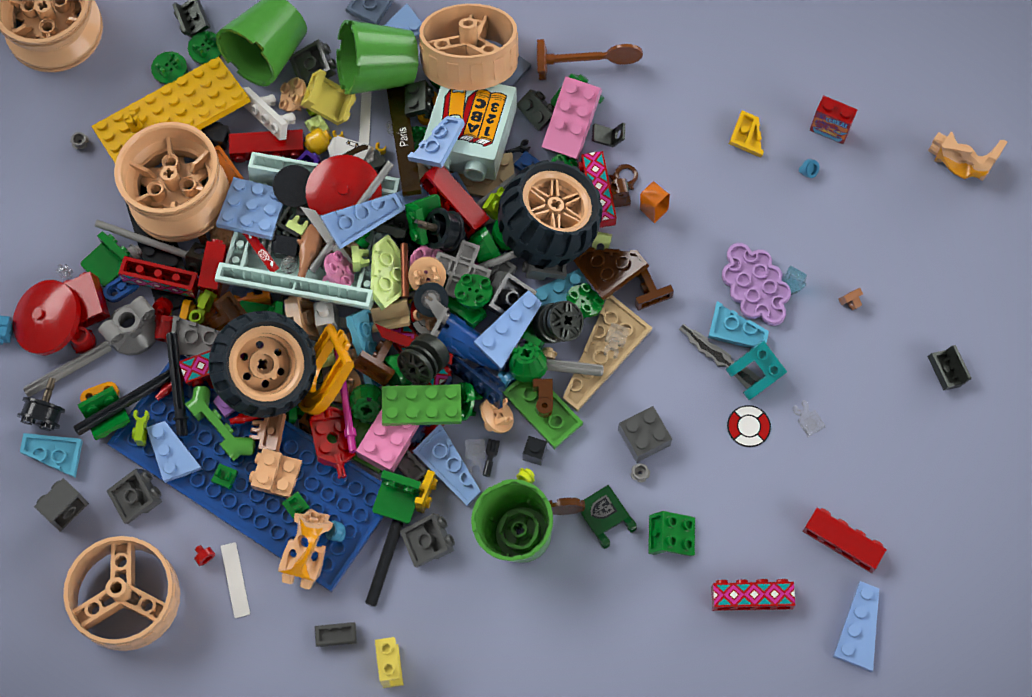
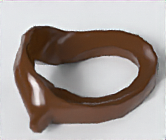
[609,164,638,190]

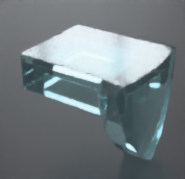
[783,265,807,295]

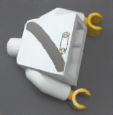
[328,130,386,163]

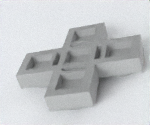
[436,240,492,299]

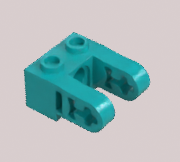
[725,341,787,400]

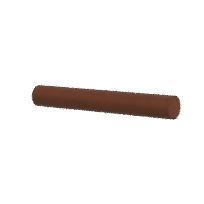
[400,243,409,299]

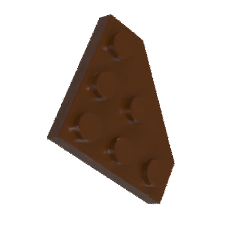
[573,248,649,301]

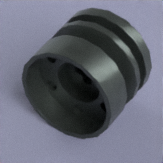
[532,301,584,343]
[397,333,450,385]

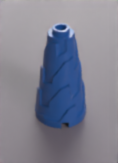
[437,313,509,371]

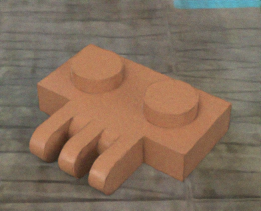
[249,414,286,452]

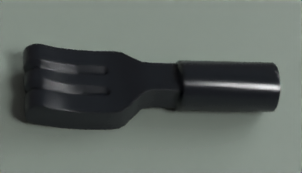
[482,439,500,477]

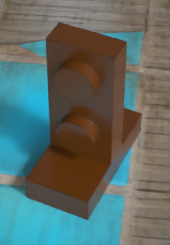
[635,269,674,311]
[207,291,247,329]
[354,339,395,386]

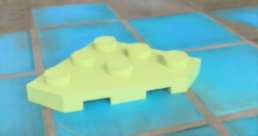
[370,235,412,310]

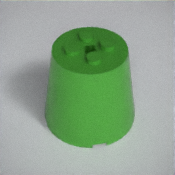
[216,0,307,86]
[336,20,419,95]
[471,479,553,563]

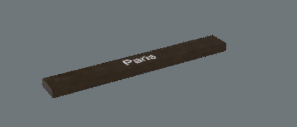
[387,86,422,197]

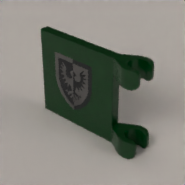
[580,484,637,549]

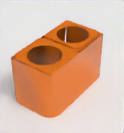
[640,181,670,224]

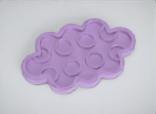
[722,243,791,326]

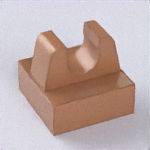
[838,288,863,310]

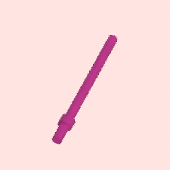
[334,348,357,453]

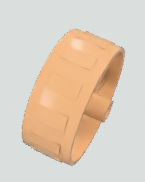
[419,4,519,91]
[63,536,180,651]

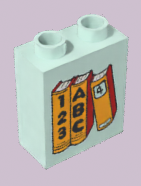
[423,84,517,182]

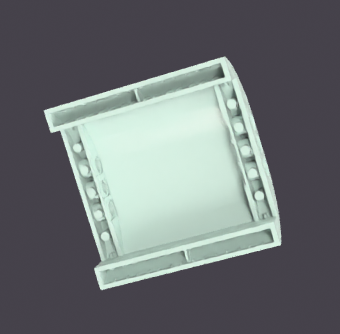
[215,152,400,310]

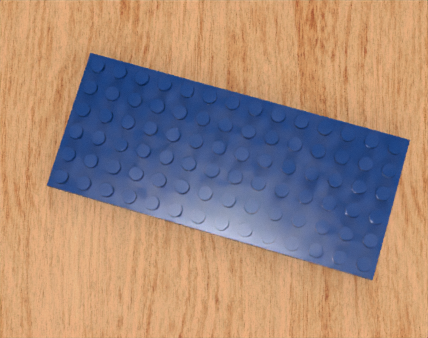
[107,355,384,592]

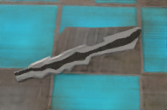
[679,324,761,389]

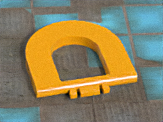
[298,324,354,415]

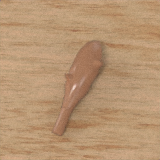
[296,224,326,278]

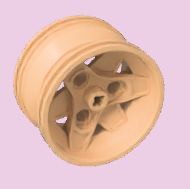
[0,0,103,72]
[114,122,230,242]

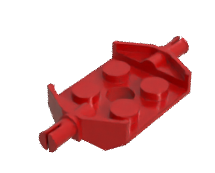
[309,406,357,479]

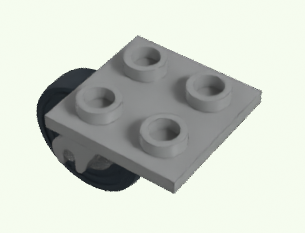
[414,282,450,337]

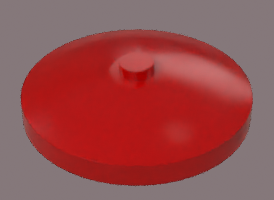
[306,155,382,216]
[13,280,81,355]

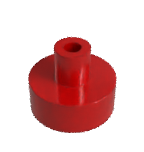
[152,297,173,316]
[194,545,215,566]

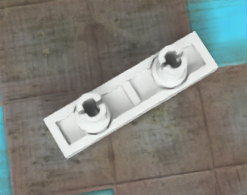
[243,87,296,140]

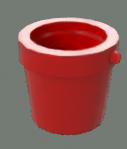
[154,315,173,342]
[71,326,97,354]

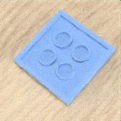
[216,177,284,240]

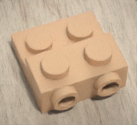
[284,296,320,341]
[249,448,302,498]

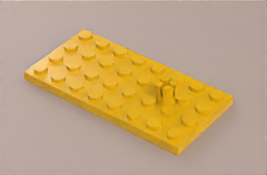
[91,57,251,163]

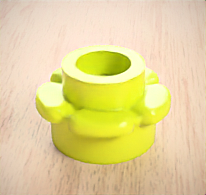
[516,468,535,484]

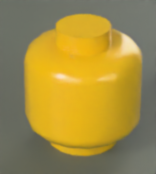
[304,128,332,155]

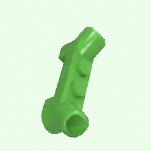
[185,386,255,461]

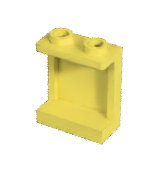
[301,69,356,125]
[375,637,404,688]

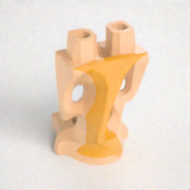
[928,132,1008,181]
[278,509,333,590]

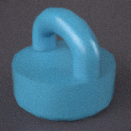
[799,159,819,178]
[498,371,516,389]
[325,520,346,542]

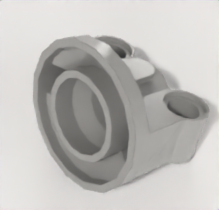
[98,296,156,355]

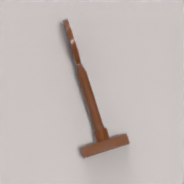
[537,39,643,80]

